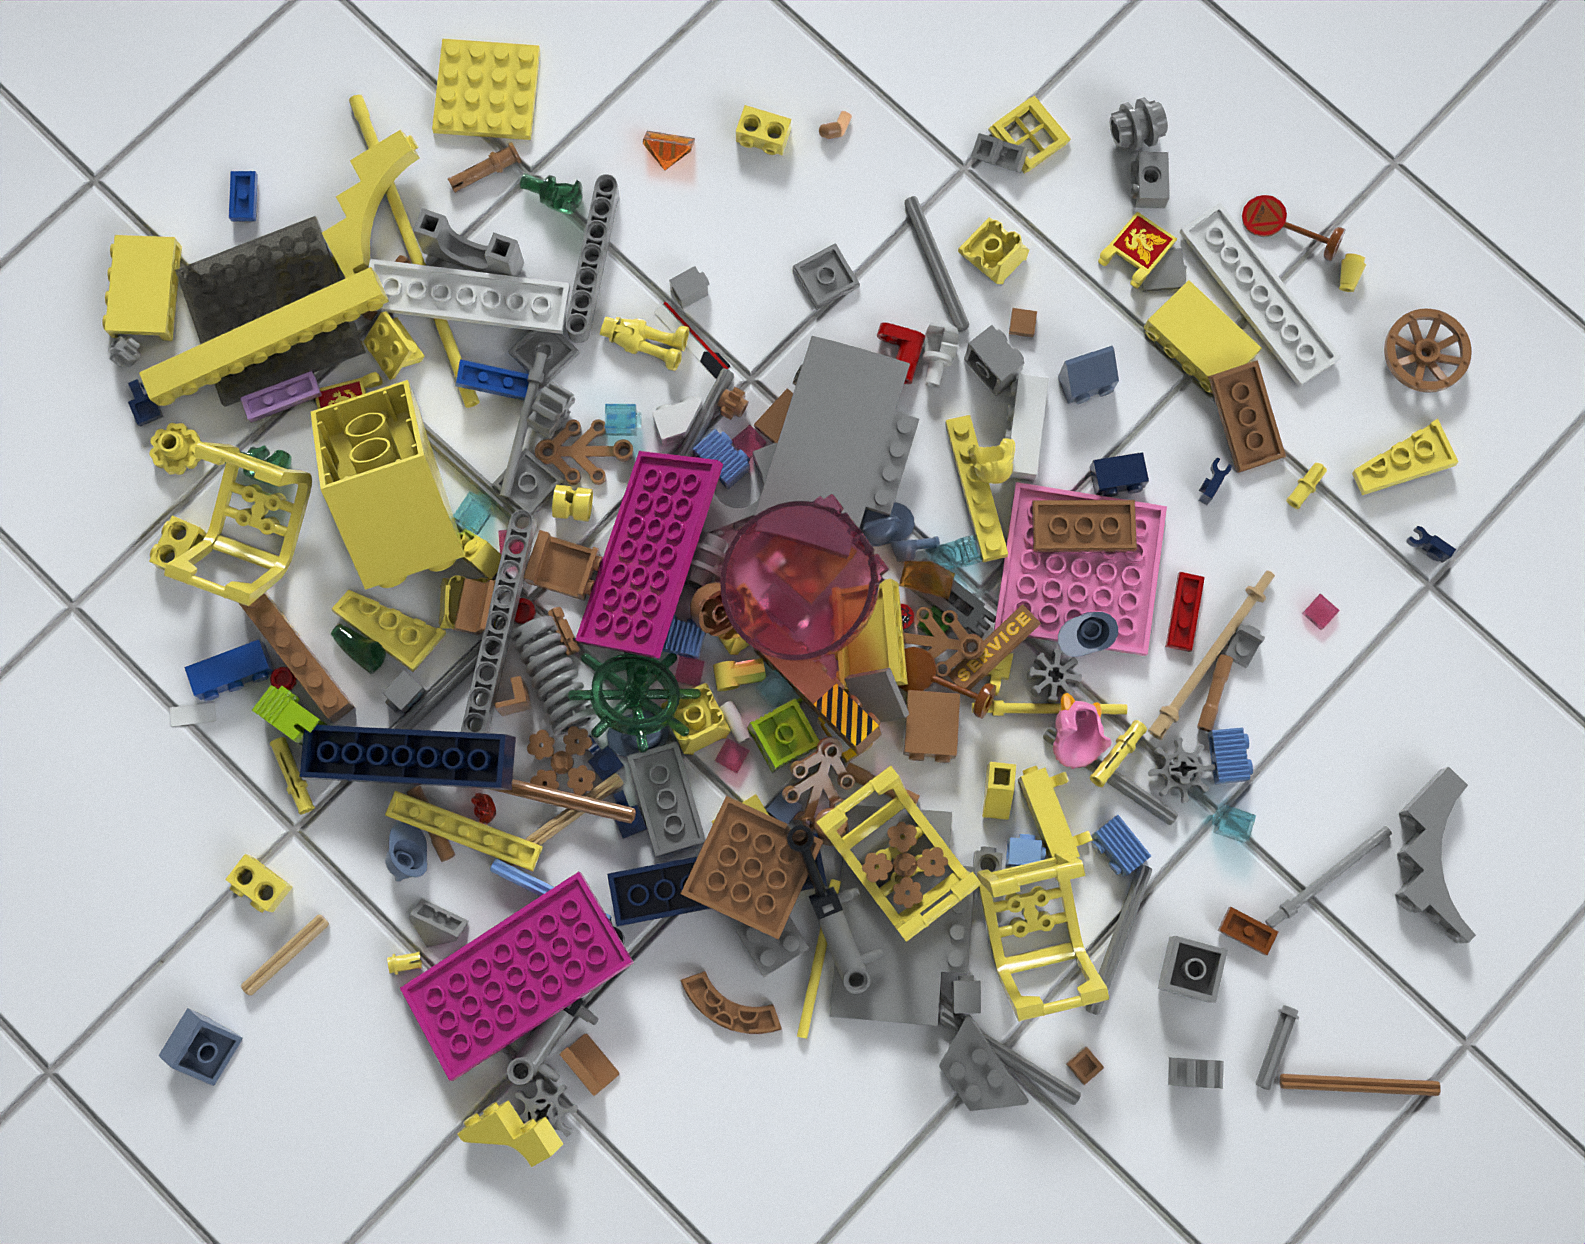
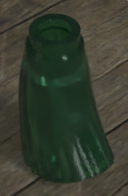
[331,624,386,674]

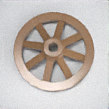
[1384,308,1472,393]

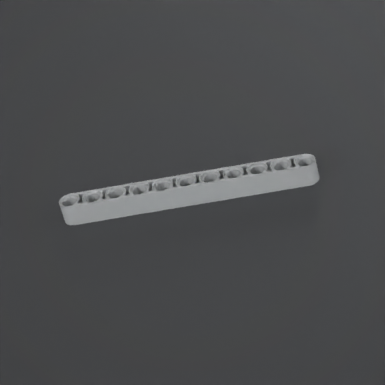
[460,510,536,788]

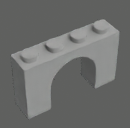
[413,208,524,277]
[702,443,777,538]

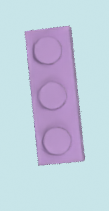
[240,370,322,423]

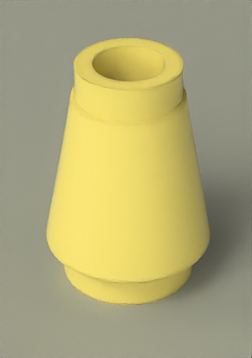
[1339,253,1366,292]

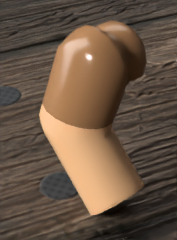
[819,111,852,139]

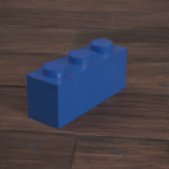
[184,639,274,701]

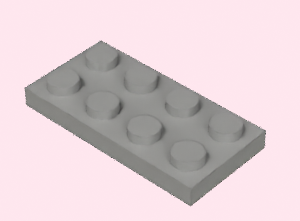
[627,741,706,857]

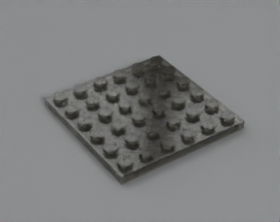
[175,216,366,407]

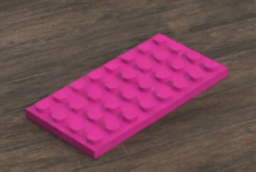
[575,451,723,659]
[400,871,634,1081]

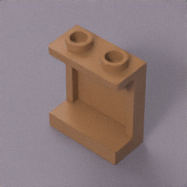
[523,530,603,601]
[903,690,960,763]

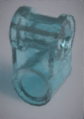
[931,535,982,572]

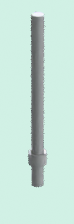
[499,352,547,499]
[1265,826,1392,928]

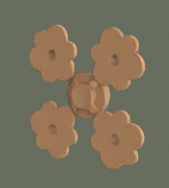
[527,726,596,795]
[862,822,948,908]

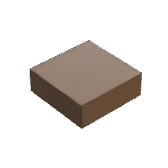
[1009,308,1037,338]
[1066,1047,1104,1085]

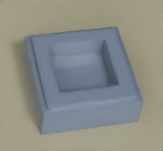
[766,790,803,824]

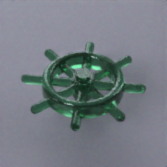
[567,652,701,753]

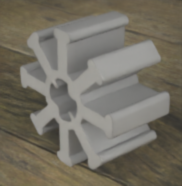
[527,382,575,439]
[1027,649,1082,703]
[1168,1057,1224,1089]

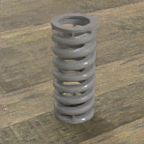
[510,616,597,735]

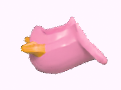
[1053,693,1112,769]

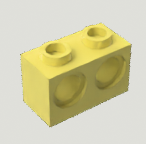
[736,105,791,155]
[149,515,207,570]
[225,854,293,913]

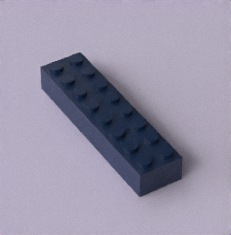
[299,725,516,790]
[607,833,827,927]

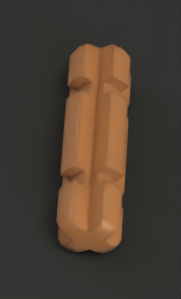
[548,607,580,656]

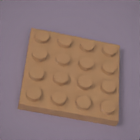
[681,796,823,940]

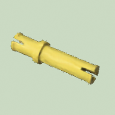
[1090,720,1147,787]
[269,737,315,815]

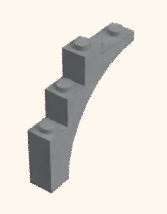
[1395,767,1476,944]

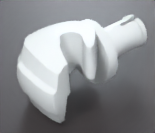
[923,321,959,388]

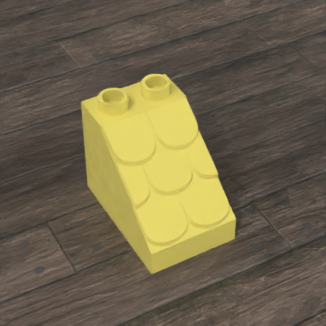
[310,380,465,590]

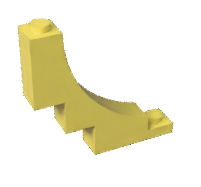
[322,130,420,278]

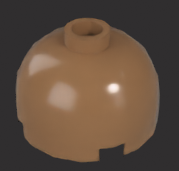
[690,582,743,636]

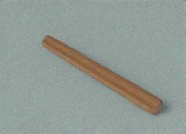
[489,779,636,823]
[1279,1074,1441,1096]

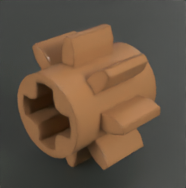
[717,387,749,420]

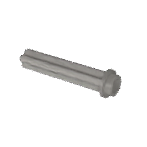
[1256,1005,1299,1090]

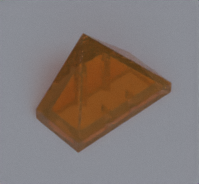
[643,131,695,170]
[899,561,955,599]

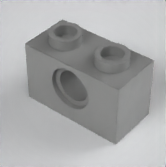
[1131,152,1169,208]

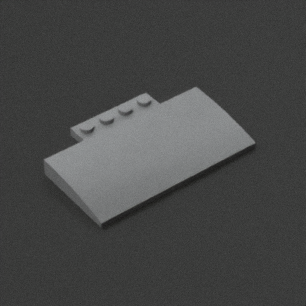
[751,336,920,558]
[830,805,975,1026]

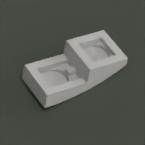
[971,133,1029,173]

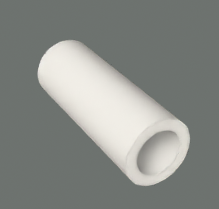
[719,701,752,744]

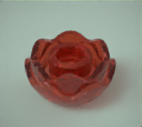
[471,793,496,825]

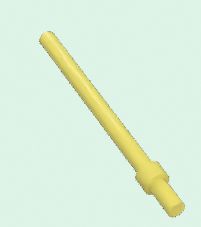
[972,700,1128,716]
[797,879,841,1039]

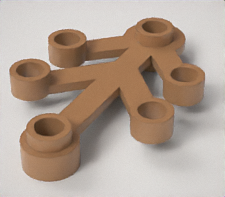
[535,419,634,485]
[903,607,985,677]
[782,737,855,832]

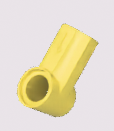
[713,658,766,692]

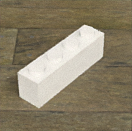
[1004,374,1049,481]

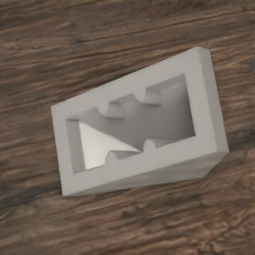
[409,898,469,947]

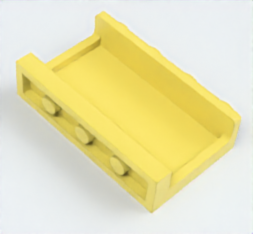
[102,235,182,341]
[1144,280,1262,394]
[830,579,908,692]

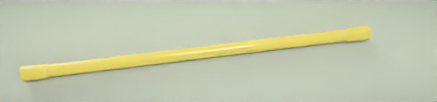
[349,95,480,408]

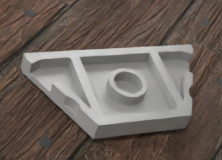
[939,1014,1029,1111]

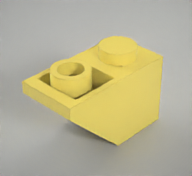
[459,529,501,580]
[982,762,1016,820]

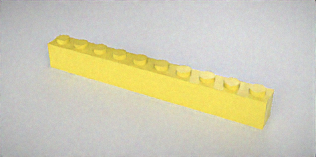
[139,267,389,406]

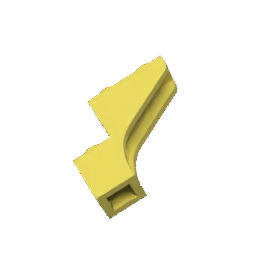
[457,1100,563,1167]

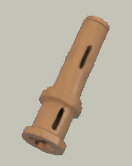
[447,142,522,193]

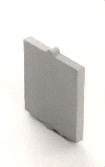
[1142,248,1187,292]

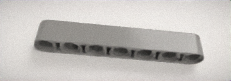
[566,174,619,343]

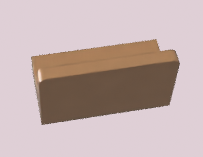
[453,578,495,636]
[495,676,532,716]
[559,1034,620,1096]

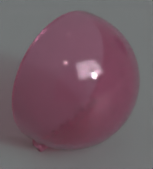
[720,494,889,662]

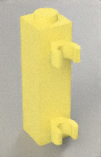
[1018,766,1092,859]

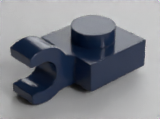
[128,379,164,427]
[1198,458,1232,505]
[1406,526,1456,563]
[588,735,624,781]
[613,790,647,839]

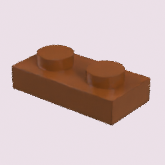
[1218,907,1279,956]

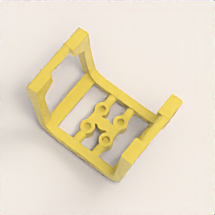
[164,442,312,606]
[816,765,982,942]
[977,851,1109,1022]

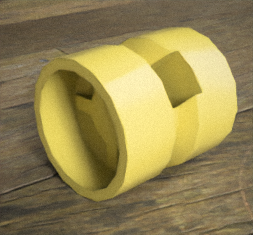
[552,485,593,522]

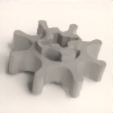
[1148,737,1215,804]
[515,1078,578,1137]

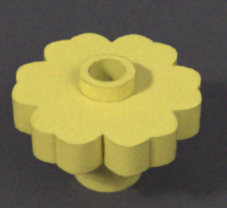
[149,423,202,475]

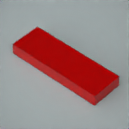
[1165,572,1205,652]

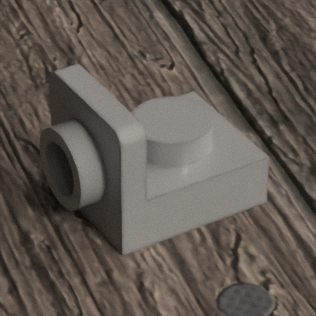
[1224,625,1265,668]

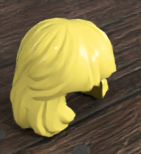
[967,438,1015,484]

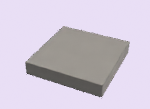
[792,243,860,310]
[508,330,580,387]
[492,448,564,516]
[844,668,909,722]

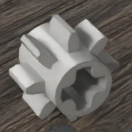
[108,336,141,367]

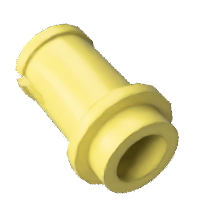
[387,951,422,975]

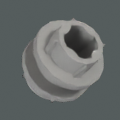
[1109,97,1168,152]
[684,531,730,589]

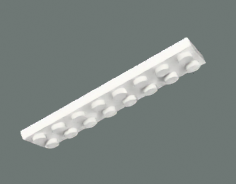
[1179,202,1341,388]
[369,259,570,334]

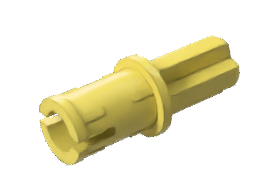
[1286,462,1327,509]

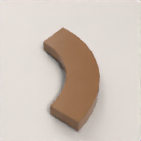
[680,971,782,1034]

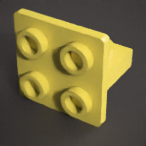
[363,311,425,380]

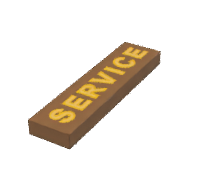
[948,604,1041,690]

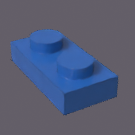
[229,171,258,222]

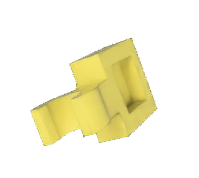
[986,653,1013,696]

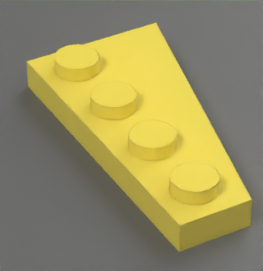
[1352,419,1459,495]
[332,590,446,672]

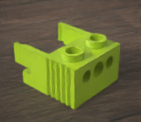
[252,685,327,746]
[747,698,819,773]

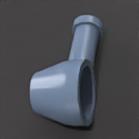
[891,536,940,562]

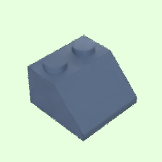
[1058,345,1119,404]
[158,1008,243,1086]

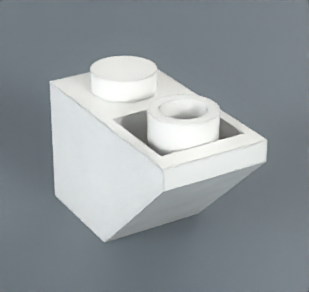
[652,396,702,447]

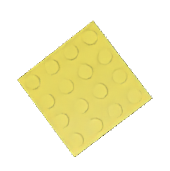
[432,39,540,140]

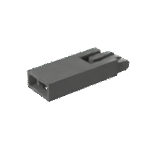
[904,557,996,638]

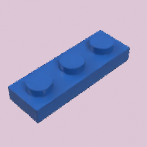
[455,359,529,401]

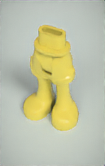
[600,317,689,371]

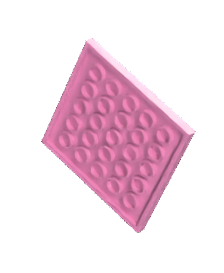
[994,482,1167,656]

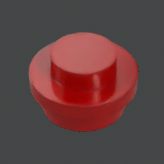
[270,667,297,691]

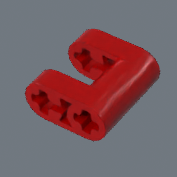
[877,322,925,385]

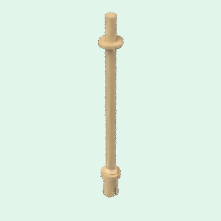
[1148,570,1275,740]

